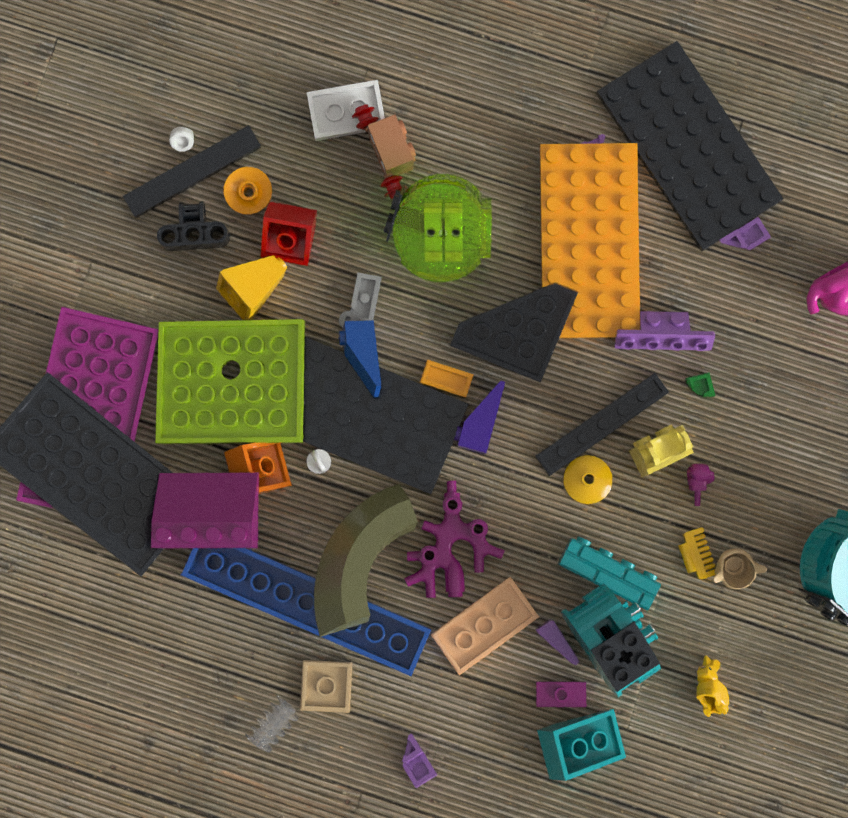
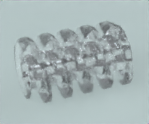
[245,695,299,753]

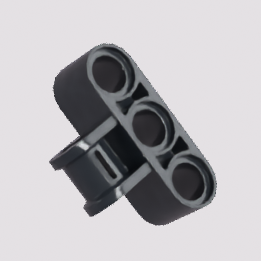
[157,201,230,251]

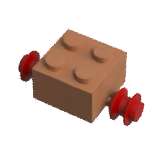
[352,104,416,200]

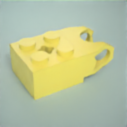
[629,424,694,477]

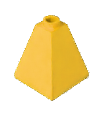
[216,255,287,320]

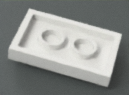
[307,80,385,141]

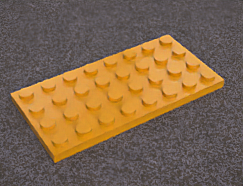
[540,143,640,338]

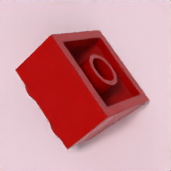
[260,201,317,266]

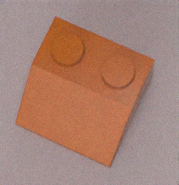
[224,443,292,495]

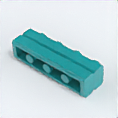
[557,536,661,611]

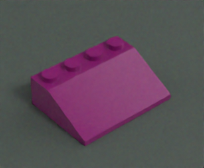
[151,473,259,549]

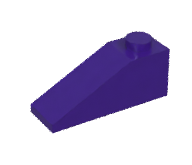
[454,381,505,455]

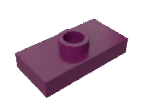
[536,681,586,707]

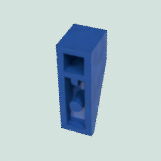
[338,320,381,397]

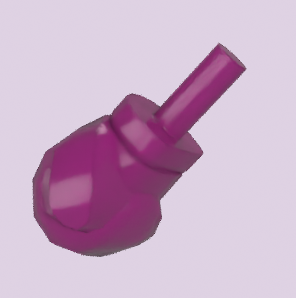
[687,463,715,506]

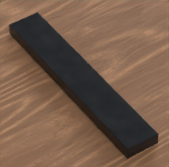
[123,125,262,218]
[535,373,669,476]

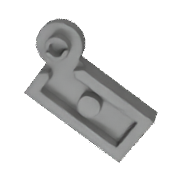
[339,272,382,328]

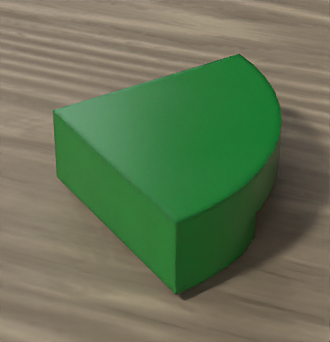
[685,372,715,397]

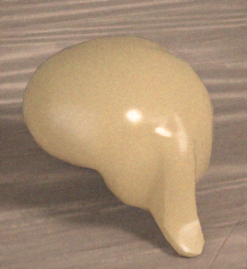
[713,548,767,589]

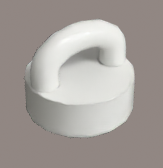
[169,127,194,152]
[306,449,331,474]

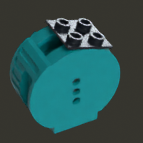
[798,509,848,627]
[561,583,661,698]

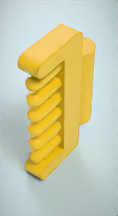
[678,527,716,580]

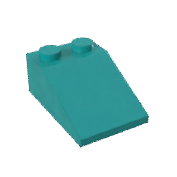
[537,709,626,781]

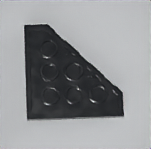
[450,282,578,383]

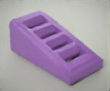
[535,619,579,665]

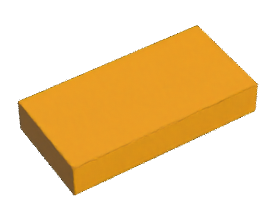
[420,359,474,398]

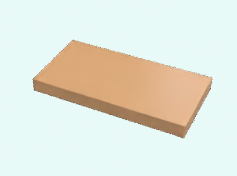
[430,577,539,675]

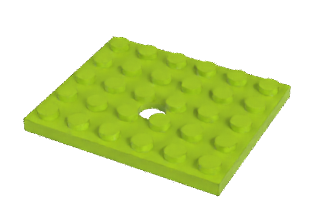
[155,319,305,444]

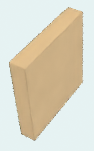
[300,660,353,713]

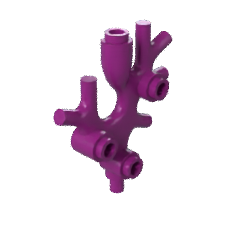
[404,481,505,598]

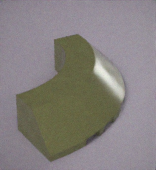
[314,484,418,637]

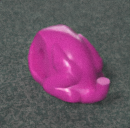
[806,261,848,316]

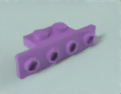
[614,311,715,351]

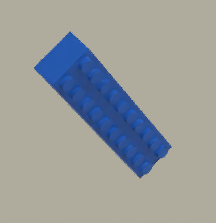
[181,548,431,676]

